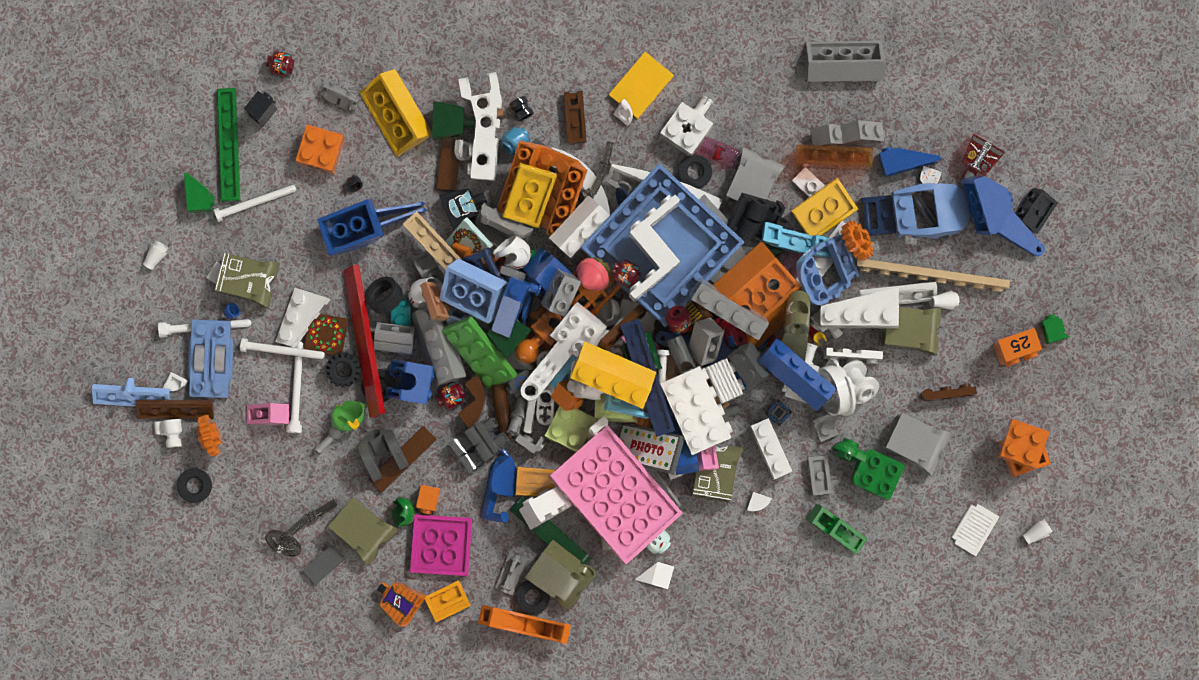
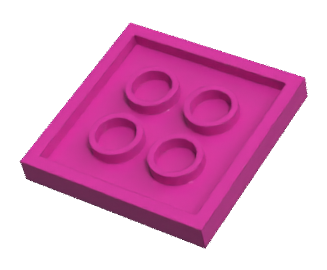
[410,514,472,576]

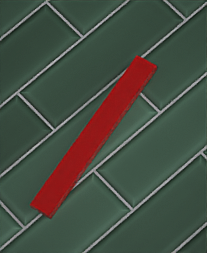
[343,265,385,418]

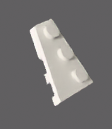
[275,288,330,348]
[823,348,883,364]

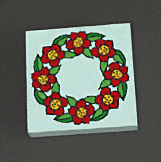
[445,217,493,259]

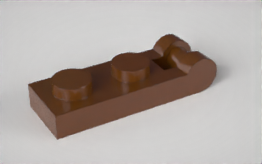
[564,90,587,144]
[921,384,977,401]

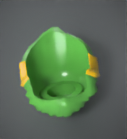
[330,401,365,431]

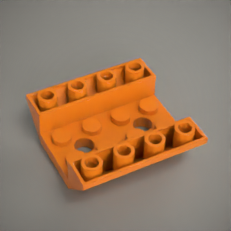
[497,141,588,236]
[713,241,803,349]

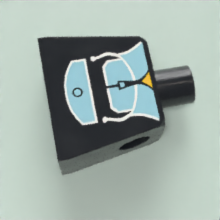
[439,188,487,231]

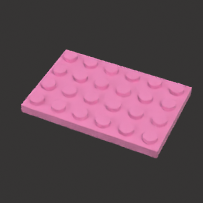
[549,425,683,565]

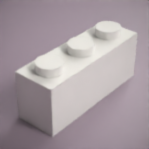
[549,196,610,258]
[750,418,792,480]

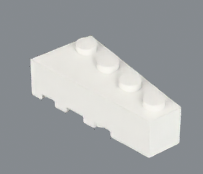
[820,287,899,328]
[519,484,574,530]

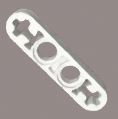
[536,350,555,425]

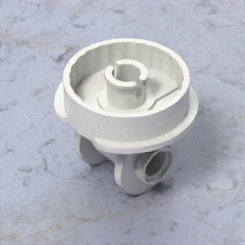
[818,360,879,416]

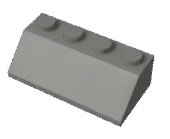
[806,41,885,83]
[411,306,466,389]

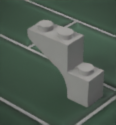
[811,120,884,149]

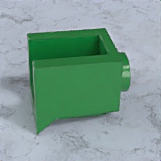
[1040,314,1070,344]

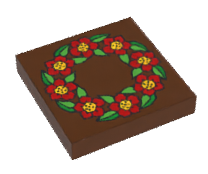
[304,314,349,355]

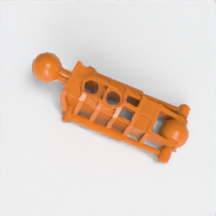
[515,255,623,364]

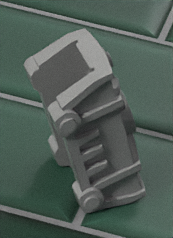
[475,203,534,250]

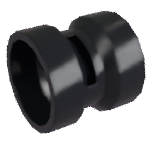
[509,96,534,122]

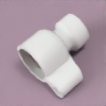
[154,419,182,448]

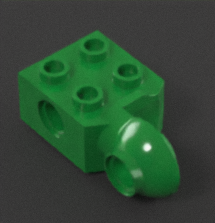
[831,438,905,501]

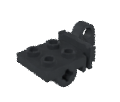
[727,193,794,241]

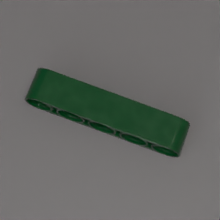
[509,496,592,565]

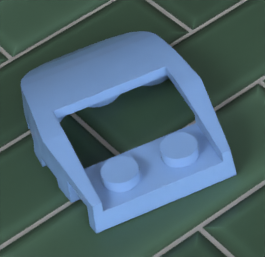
[891,183,970,239]
[796,234,860,305]

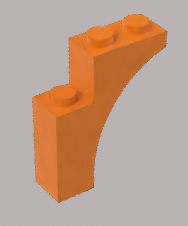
[478,605,571,644]

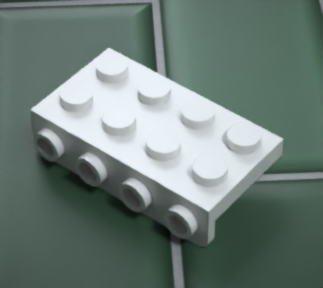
[661,365,733,455]

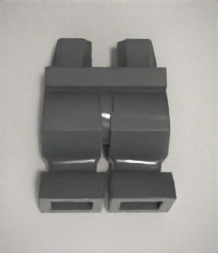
[448,417,509,473]

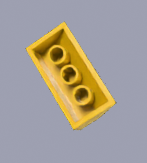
[359,69,432,157]
[569,341,656,409]

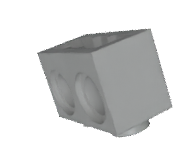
[541,269,581,317]

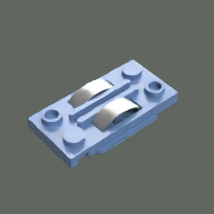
[188,320,233,398]

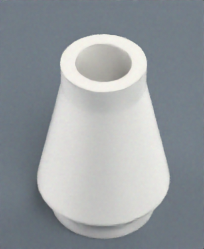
[143,240,168,270]
[929,291,959,310]
[1023,519,1053,544]

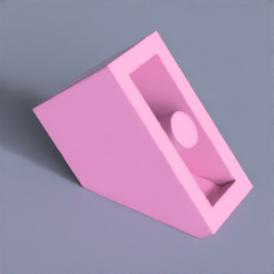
[246,403,289,425]

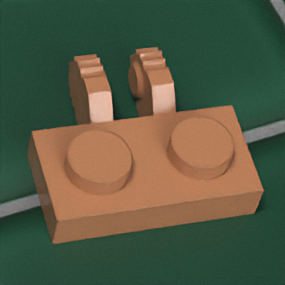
[420,282,452,321]

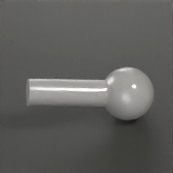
[314,426,344,455]

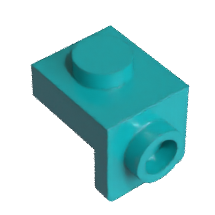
[391,297,411,327]

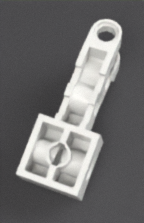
[459,72,502,182]
[521,302,607,401]

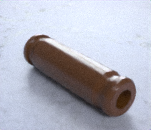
[491,384,515,440]

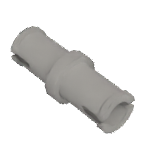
[507,397,528,436]

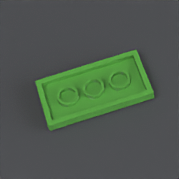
[442,316,517,389]

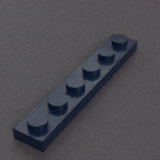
[621,319,675,437]

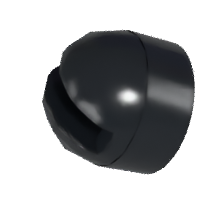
[346,175,363,192]

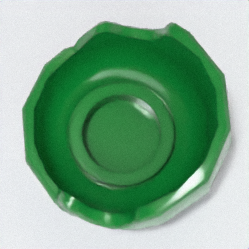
[391,497,415,528]

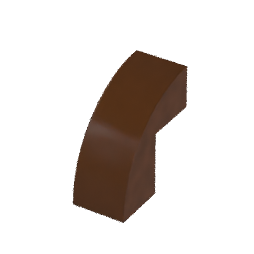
[458,375,485,428]

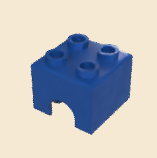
[522,248,578,295]
[385,359,435,404]

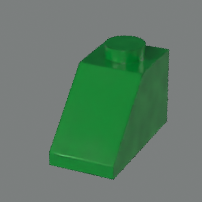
[184,173,215,214]

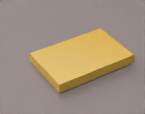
[609,52,674,120]
[502,163,557,228]
[790,178,858,236]

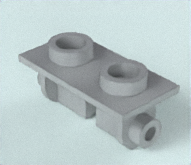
[321,81,362,112]
[495,553,527,595]

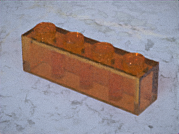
[794,145,873,171]

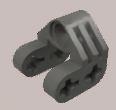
[357,429,409,482]

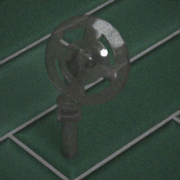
[578,141,614,203]
[265,499,338,557]

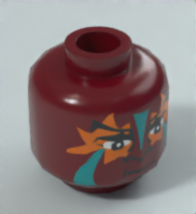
[266,51,295,77]
[611,259,641,288]
[665,305,692,334]
[435,382,465,410]

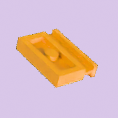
[515,466,556,497]
[425,580,471,623]

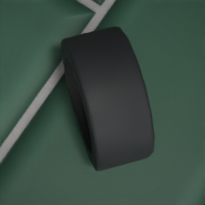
[365,276,403,314]

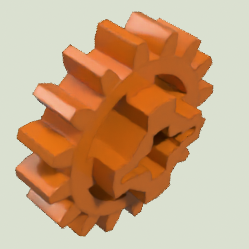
[841,220,874,261]
[196,415,222,457]

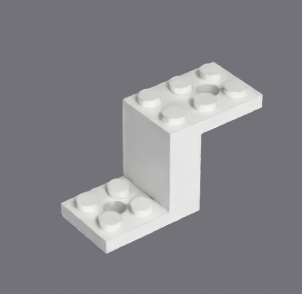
[629,195,680,302]

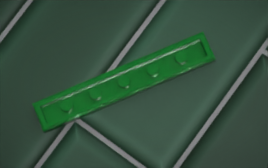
[217,88,241,202]

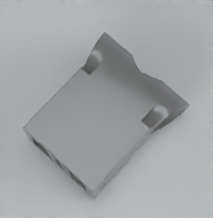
[724,147,786,206]
[882,413,952,477]

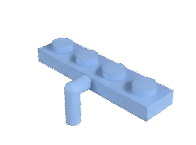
[92,378,171,406]

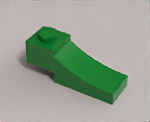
[806,504,867,555]

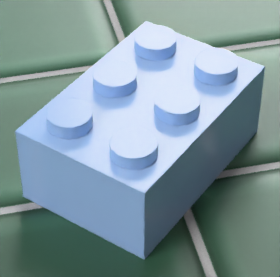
[439,259,508,323]

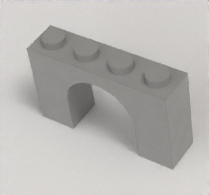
[690,278,769,340]

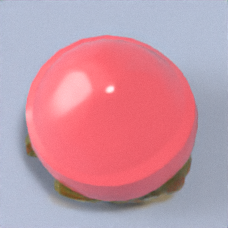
[576,257,613,291]

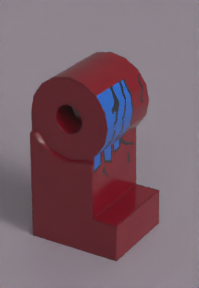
[715,317,748,349]

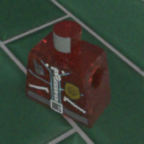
[962,133,1005,178]

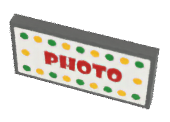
[618,423,685,475]

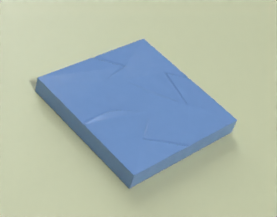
[580,163,744,327]

